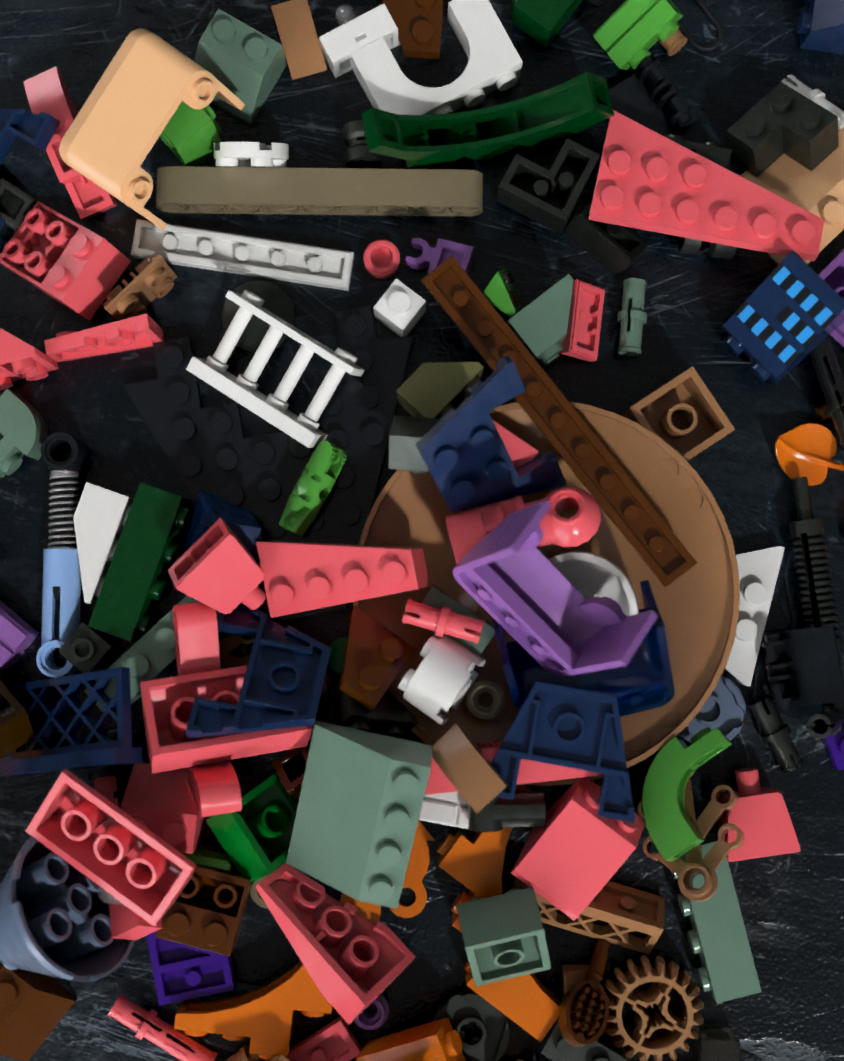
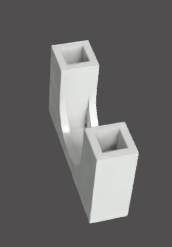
[350,0,523,115]

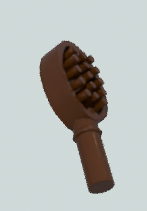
[559,940,611,1047]

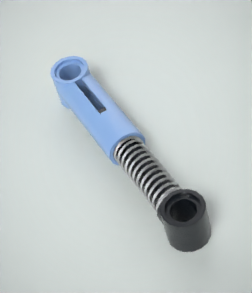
[36,432,88,678]

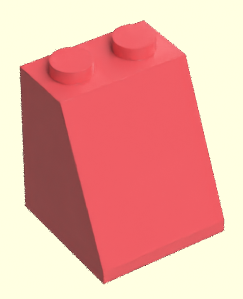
[511,777,645,920]

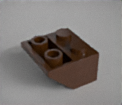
[155,864,251,957]

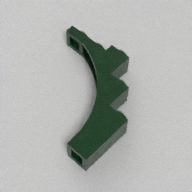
[361,72,614,169]

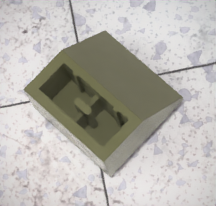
[396,362,484,419]

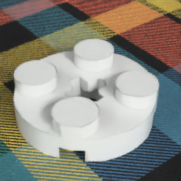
[213,142,289,168]

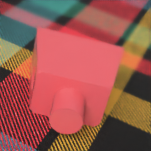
[168,517,266,614]
[719,768,801,862]

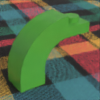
[642,727,732,862]

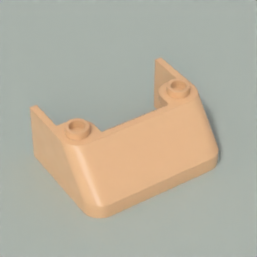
[59,28,245,231]

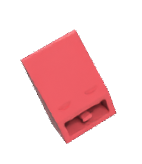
[0,201,131,321]

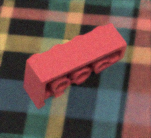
[256,541,430,618]

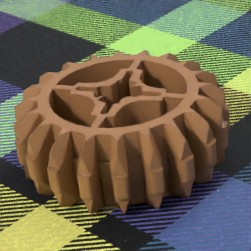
[604,955,704,1061]

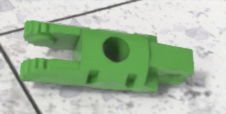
[279,440,347,536]

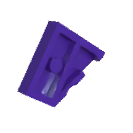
[146,931,237,1005]

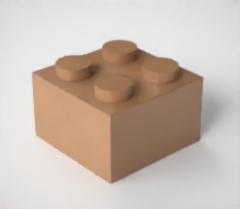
[622,366,735,461]

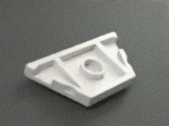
[725,546,785,687]

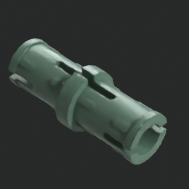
[617,278,647,357]

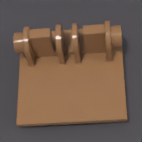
[103,254,177,321]

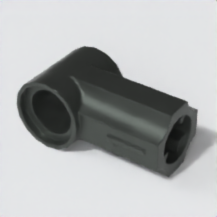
[468,791,546,832]

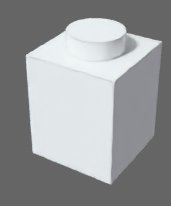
[373,278,426,337]

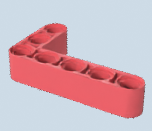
[172,602,242,818]

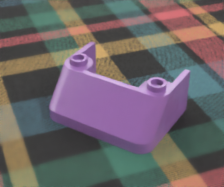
[453,499,658,677]

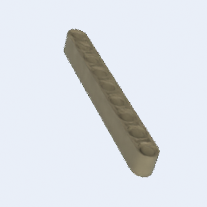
[156,166,483,217]

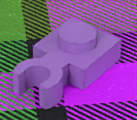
[405,238,475,274]

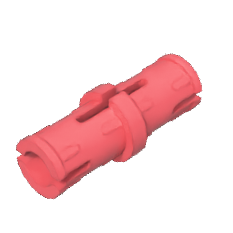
[402,599,485,644]

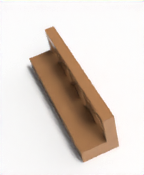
[511,876,665,955]

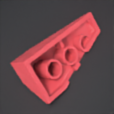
[255,863,416,1025]

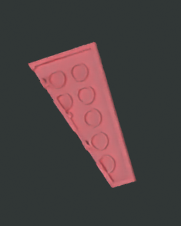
[588,110,825,261]

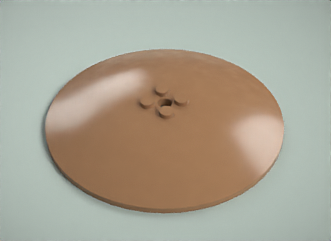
[353,402,740,786]

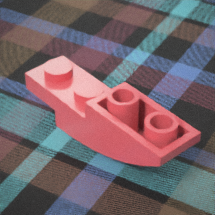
[23,66,117,220]

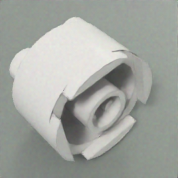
[398,634,486,725]

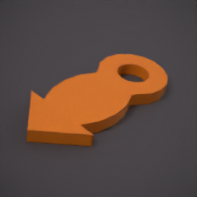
[389,820,436,918]

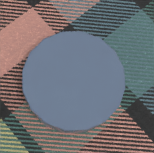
[679,676,746,743]

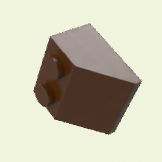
[0,965,77,1061]

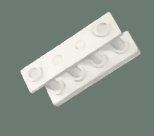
[186,290,365,448]

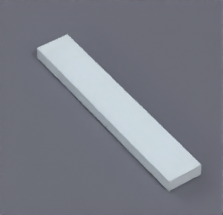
[131,219,354,291]

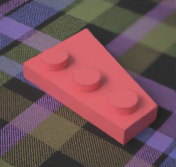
[44,313,165,362]

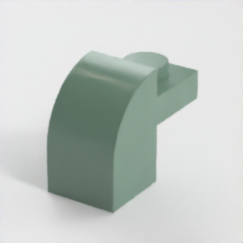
[0,389,48,478]

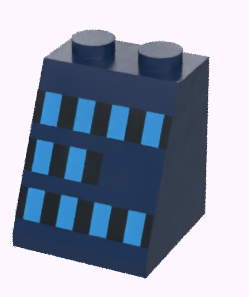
[723,251,844,385]

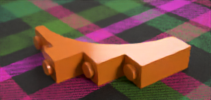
[437,784,561,1042]
[174,893,382,1060]

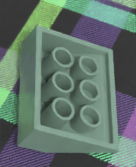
[286,721,433,909]

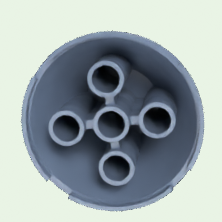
[0,836,134,982]

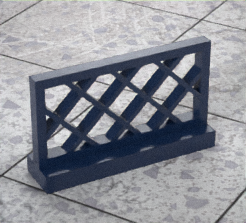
[0,667,142,776]

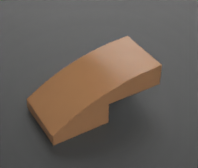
[271,0,327,81]
[432,723,509,813]

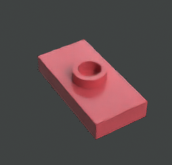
[561,279,605,362]

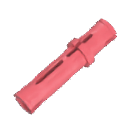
[107,993,218,1061]

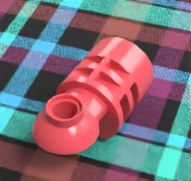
[445,486,601,564]

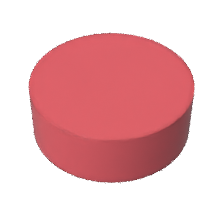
[363,239,400,279]

